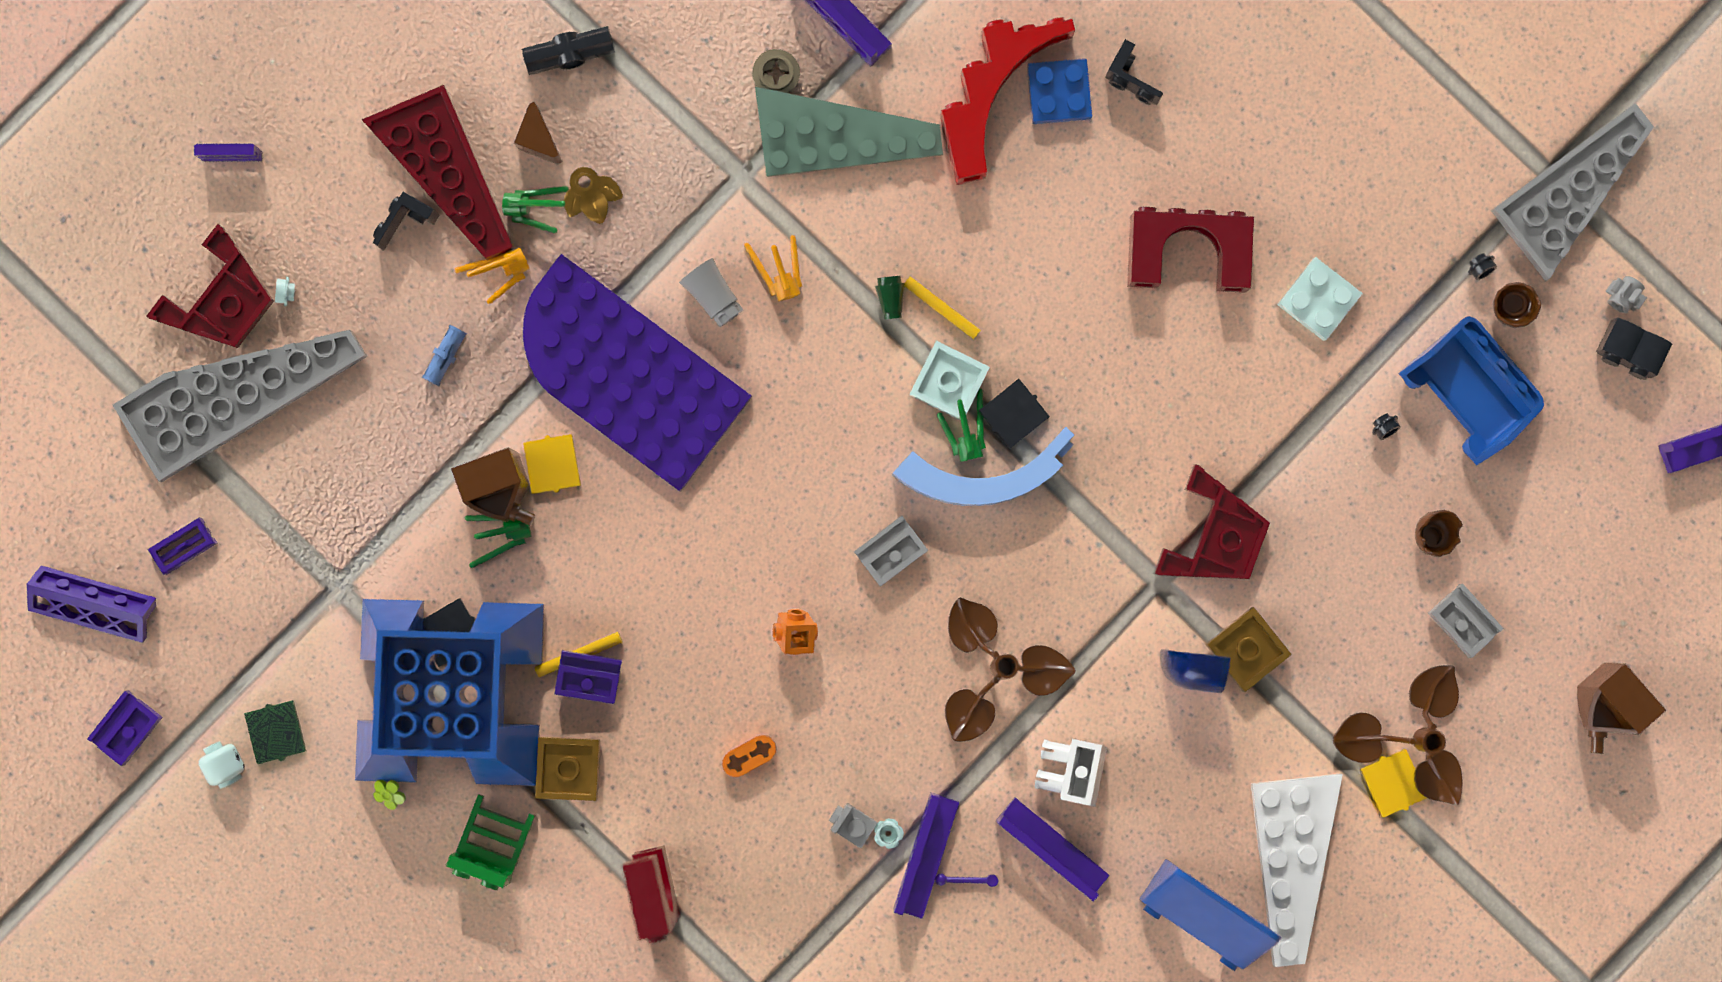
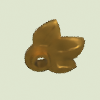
[563,167,623,224]

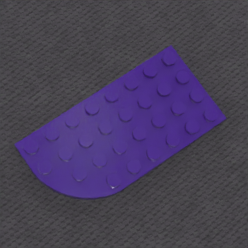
[523,254,752,492]

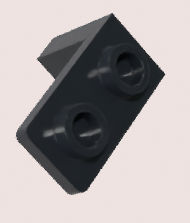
[1105,39,1163,105]
[373,192,439,251]

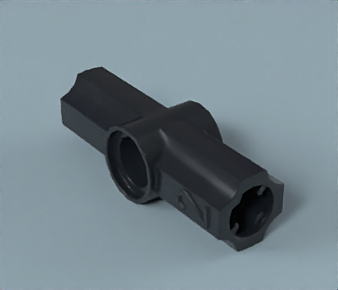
[522,26,615,75]

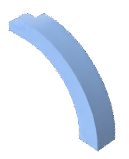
[892,427,1074,506]

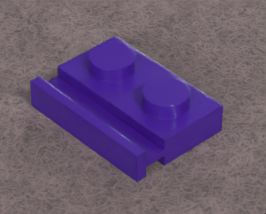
[554,650,622,704]
[87,690,163,766]

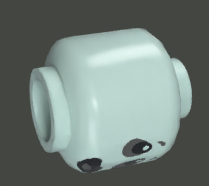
[198,741,245,789]

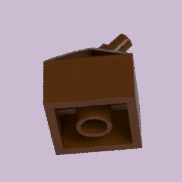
[451,447,535,526]
[1577,663,1667,754]

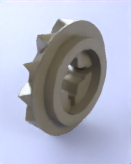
[752,49,800,93]

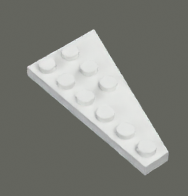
[1251,774,1343,967]

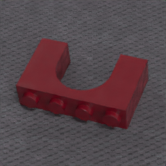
[1127,207,1254,293]
[622,845,681,944]

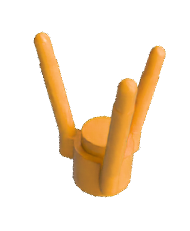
[744,235,803,302]
[455,248,530,304]

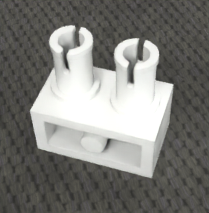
[1035,739,1107,807]

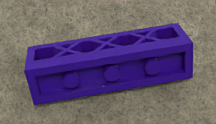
[805,0,892,67]
[1658,424,1722,473]
[26,565,156,643]
[893,792,960,919]
[996,797,1110,902]

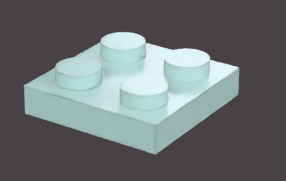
[1277,257,1363,341]
[909,341,990,420]

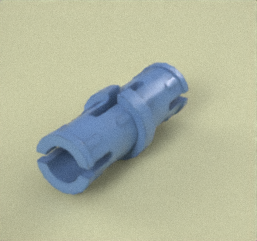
[422,325,467,386]

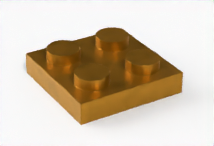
[1205,607,1292,692]
[535,737,601,801]

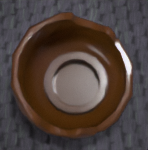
[1493,282,1541,328]
[1415,510,1463,557]

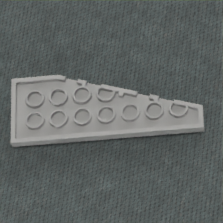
[113,330,368,482]

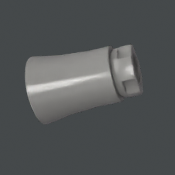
[679,258,743,327]

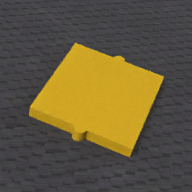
[523,434,581,494]
[1360,749,1426,818]

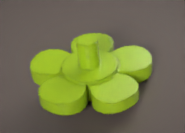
[373,780,406,810]

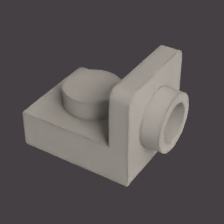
[829,803,877,848]

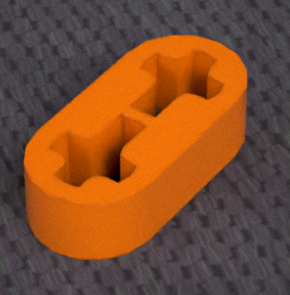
[722,735,777,777]

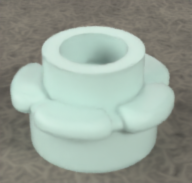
[275,277,295,306]
[874,818,904,849]

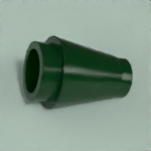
[875,276,904,319]

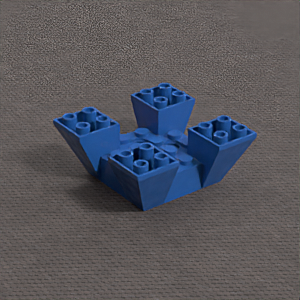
[355,599,544,786]

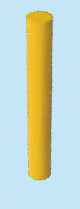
[904,276,981,340]
[535,632,623,678]

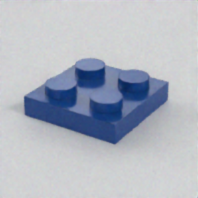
[1027,58,1092,124]

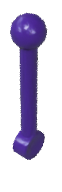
[935,874,998,887]

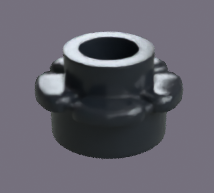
[1468,253,1497,280]
[1372,413,1401,440]

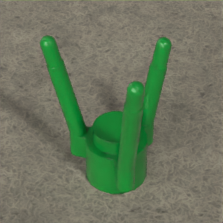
[502,186,569,233]
[937,388,986,462]
[465,515,532,568]

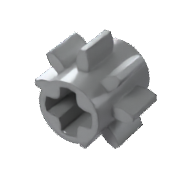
[1606,276,1647,313]

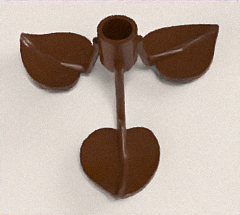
[945,597,1076,742]
[1333,665,1463,805]

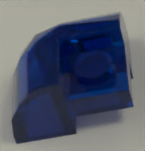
[1160,649,1230,694]

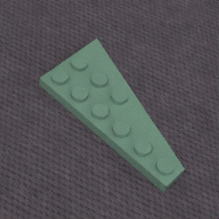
[755,87,943,177]

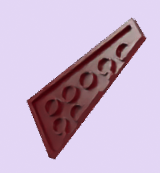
[361,85,515,260]

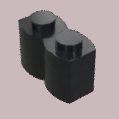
[1596,317,1672,380]

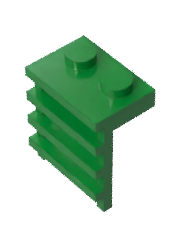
[446,794,535,890]

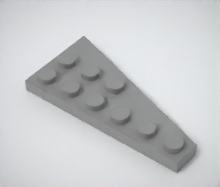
[1491,103,1654,281]

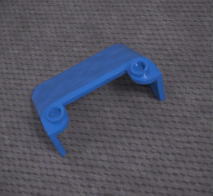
[1398,316,1544,466]
[1140,859,1282,971]

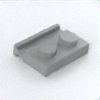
[854,516,928,586]
[1428,584,1504,658]

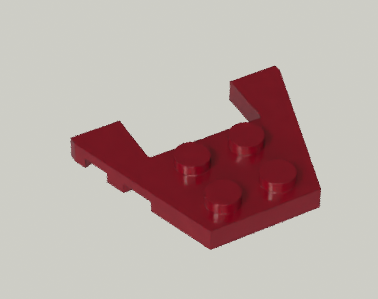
[146,224,274,348]
[1153,464,1270,579]

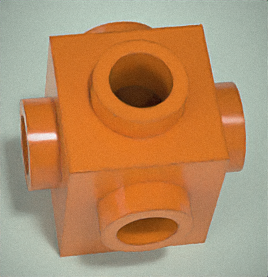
[772,609,818,655]

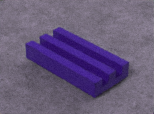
[194,143,262,162]
[148,517,217,575]

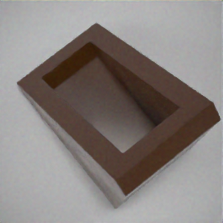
[514,101,563,164]

